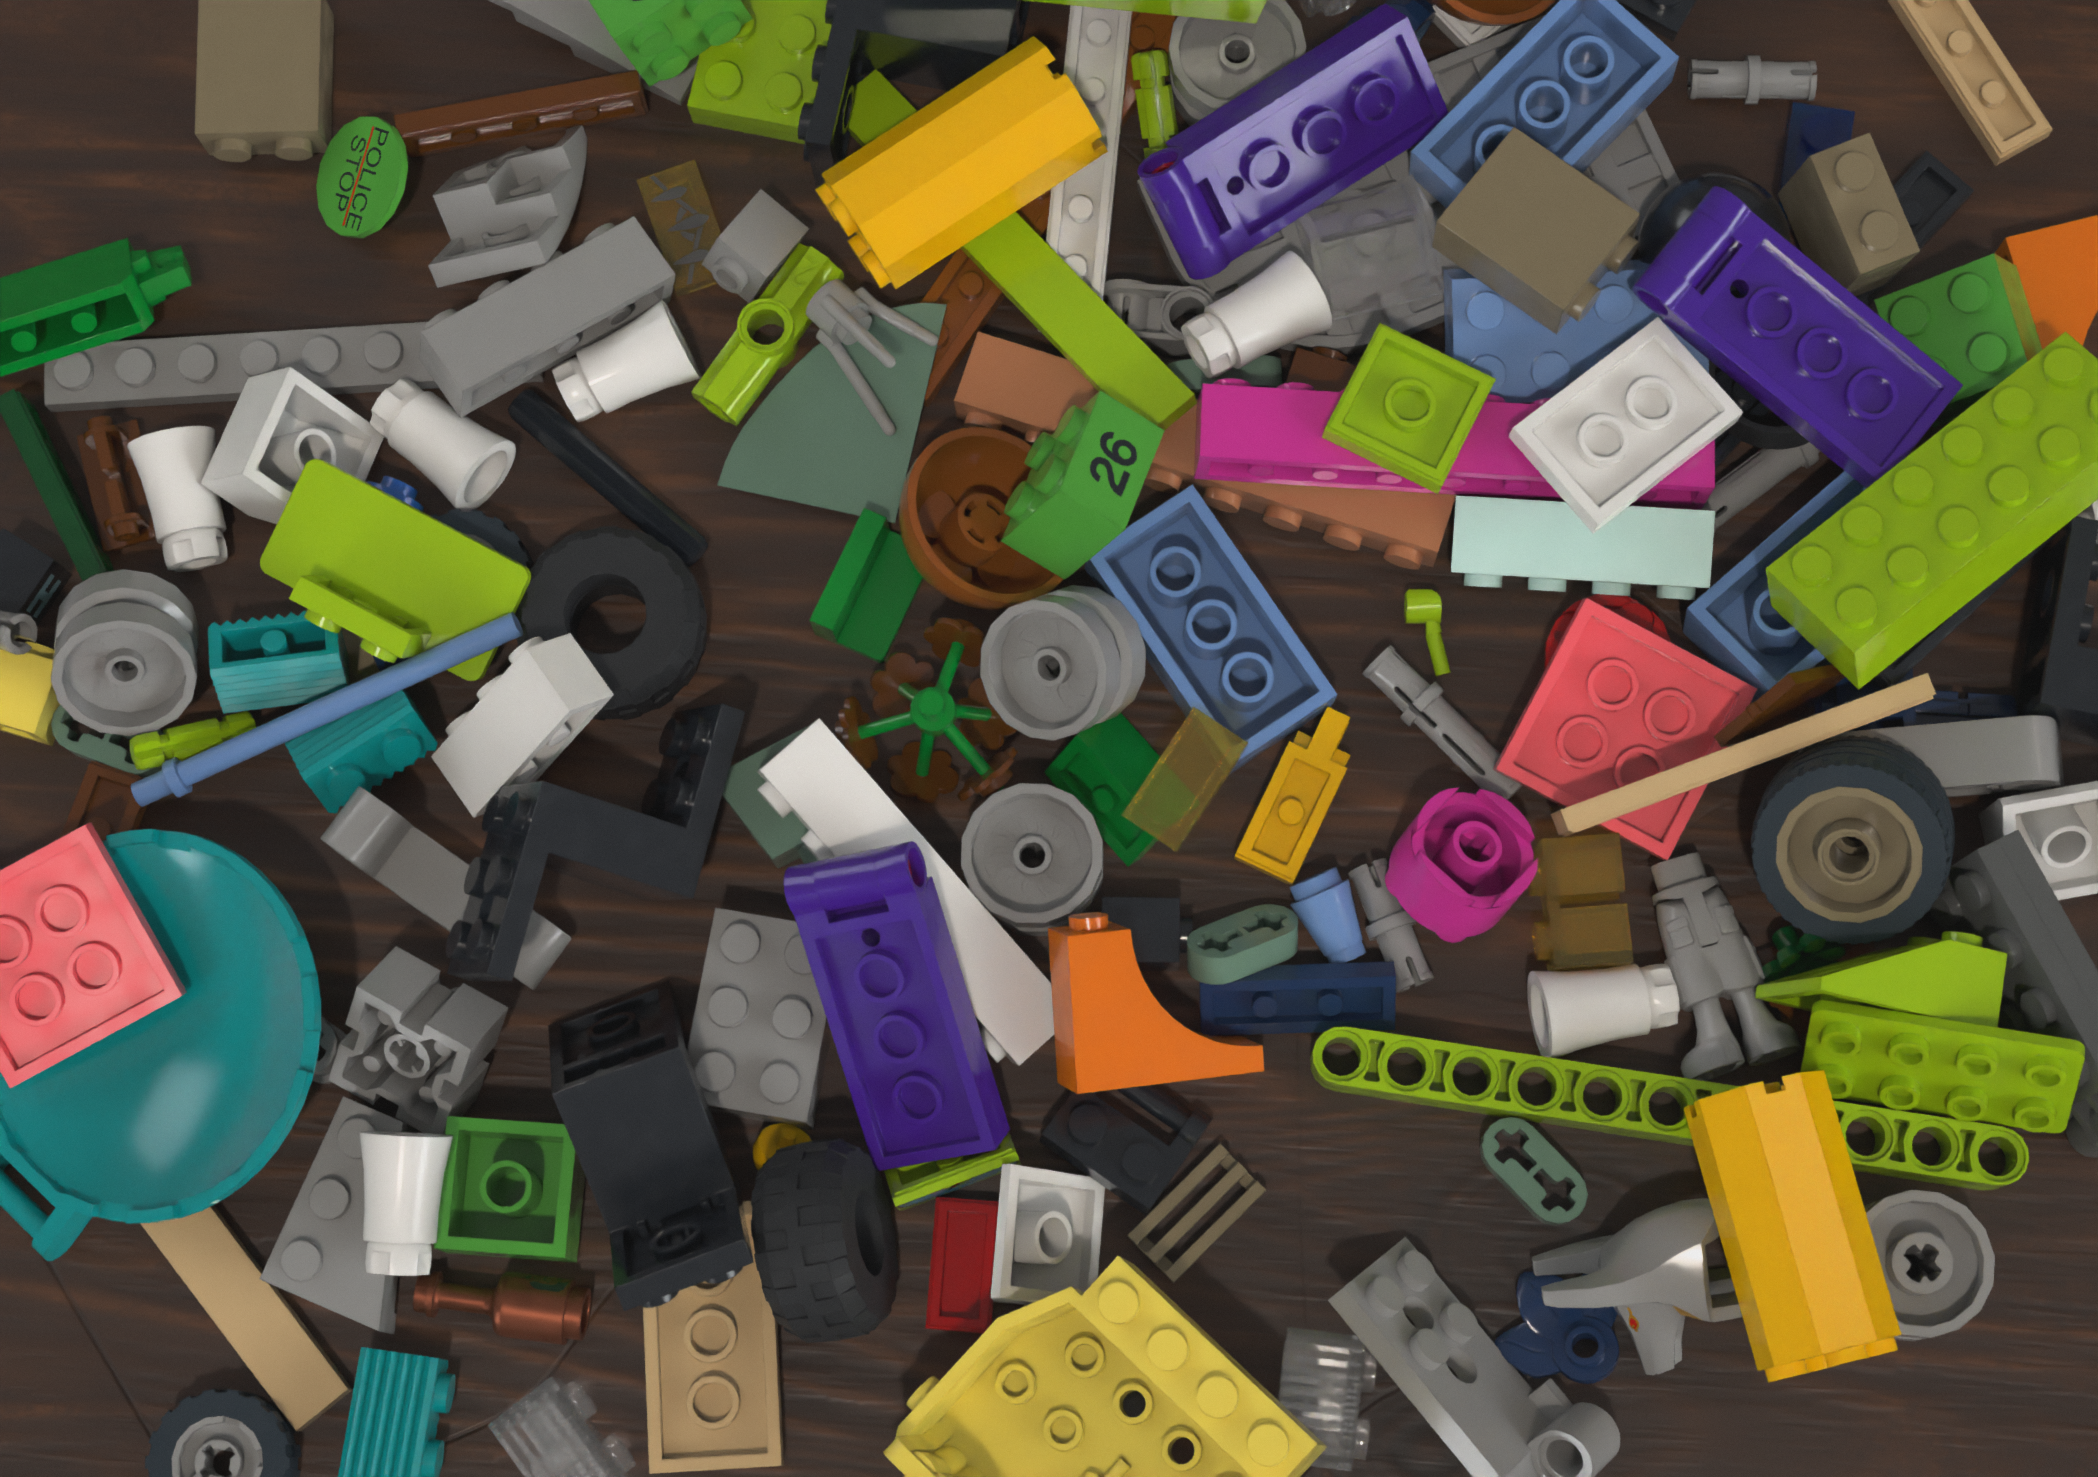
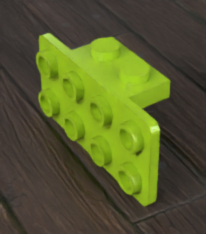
[260,459,531,681]
[1800,1000,2085,1134]

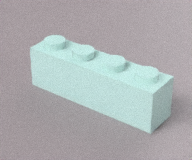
[1451,495,1715,600]

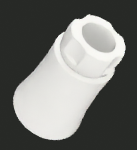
[1181,251,1332,379]
[552,300,701,422]
[370,379,516,512]
[127,426,228,572]
[1527,964,1680,1058]
[359,1131,453,1276]

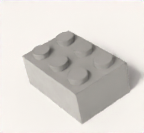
[687,908,832,1130]

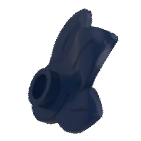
[1495,1271,1619,1384]

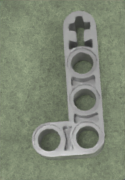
[1798,715,2064,797]
[320,786,572,991]

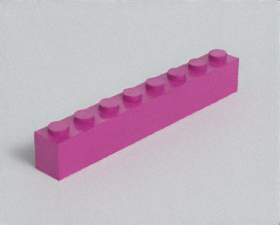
[1194,378,1715,510]

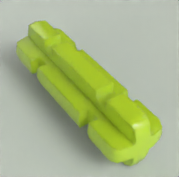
[1131,50,1178,159]
[130,711,256,770]

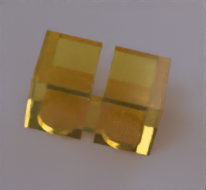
[1528,833,1633,972]

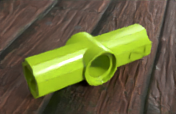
[691,243,844,426]

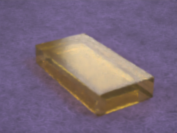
[1122,707,1249,852]

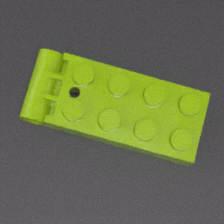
[687,0,832,144]

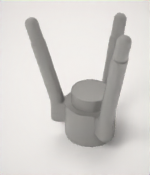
[806,279,938,436]

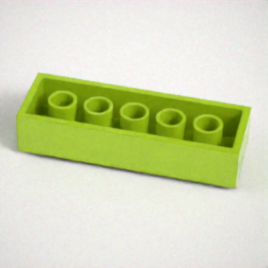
[1766,331,2098,689]

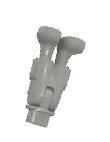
[1650,852,1802,1081]

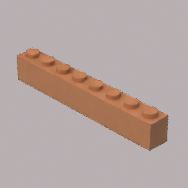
[954,332,1456,570]

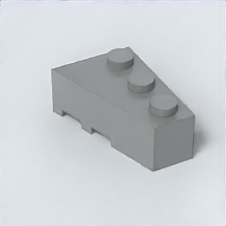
[260,1096,417,1334]

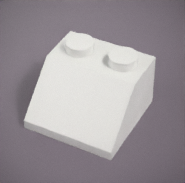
[201,367,384,524]

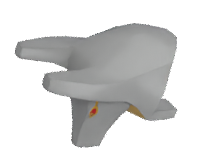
[1532,1198,1742,1375]

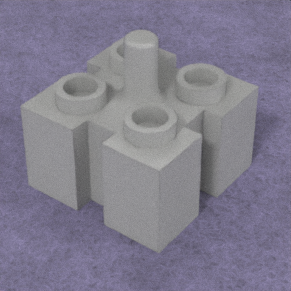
[328,946,508,1135]

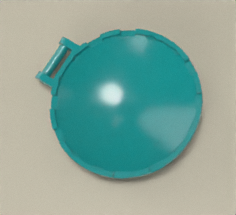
[0,829,321,1261]

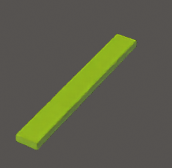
[847,70,1197,430]

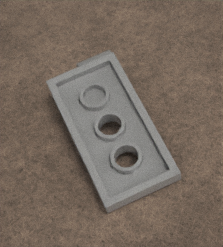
[1328,1237,1620,1477]

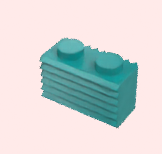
[208,611,350,714]
[285,689,438,813]
[338,1347,456,1477]

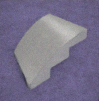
[428,125,588,288]

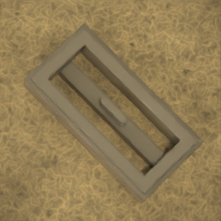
[1127,1144,1266,1284]

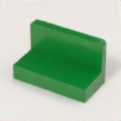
[809,508,924,663]
[1044,713,1200,867]

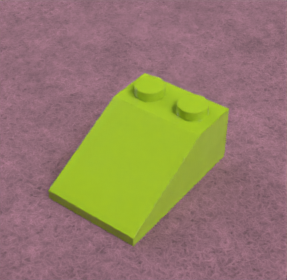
[1755,931,2008,1027]

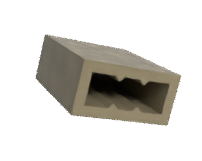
[195,0,334,162]
[1432,127,1640,335]
[1778,132,1920,296]

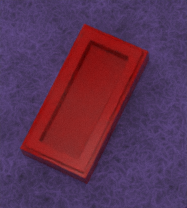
[925,1197,999,1334]

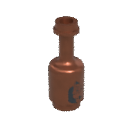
[413,1271,591,1345]

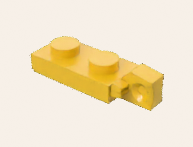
[1234,706,1351,886]

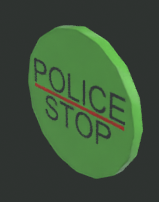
[316,116,408,238]

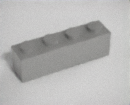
[419,216,676,418]

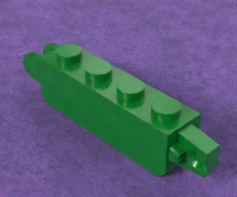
[0,238,192,377]

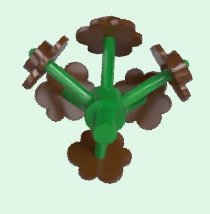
[835,617,1017,803]

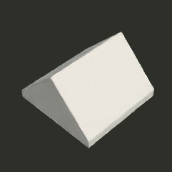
[1979,781,2098,900]
[991,1164,1105,1305]

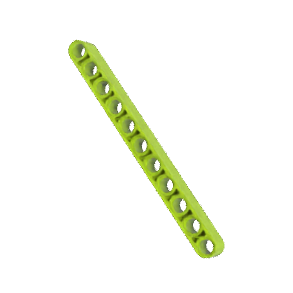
[1310,1027,2029,1190]

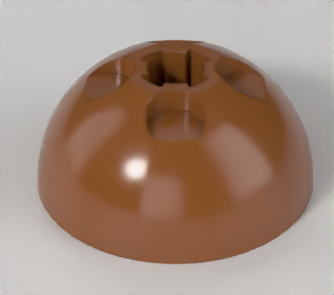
[899,427,1063,610]

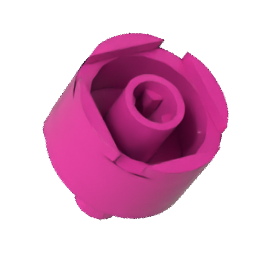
[1385,788,1538,943]

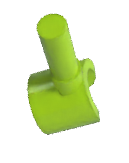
[1404,589,1451,676]

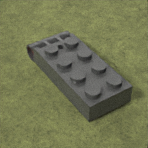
[1929,830,2098,1158]

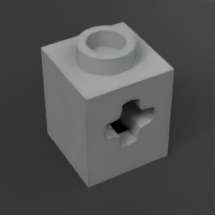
[702,189,809,303]

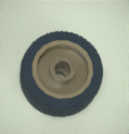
[1751,735,1955,945]

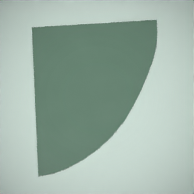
[717,303,947,523]

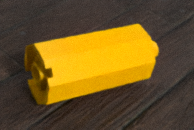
[815,36,1108,289]
[1683,1070,1901,1383]

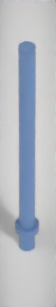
[131,612,523,807]

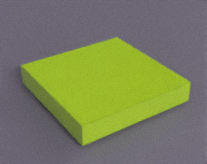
[1321,323,1496,494]

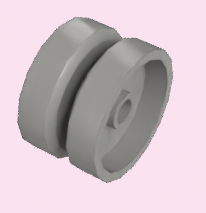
[1168,0,1306,126]
[51,569,199,736]
[980,585,1146,741]
[961,783,1104,936]
[1864,1190,1995,1341]

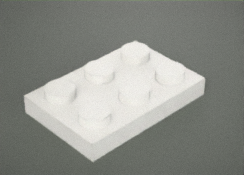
[1508,317,1743,533]

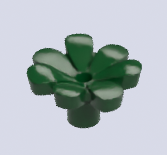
[1762,926,1846,983]

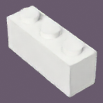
[431,633,614,818]

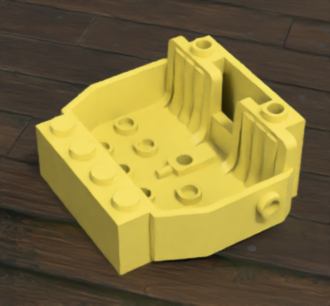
[883,1256,1327,1477]

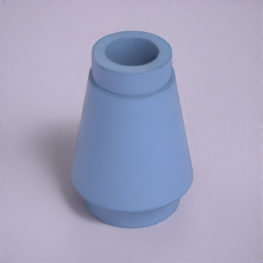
[1289,867,1366,964]

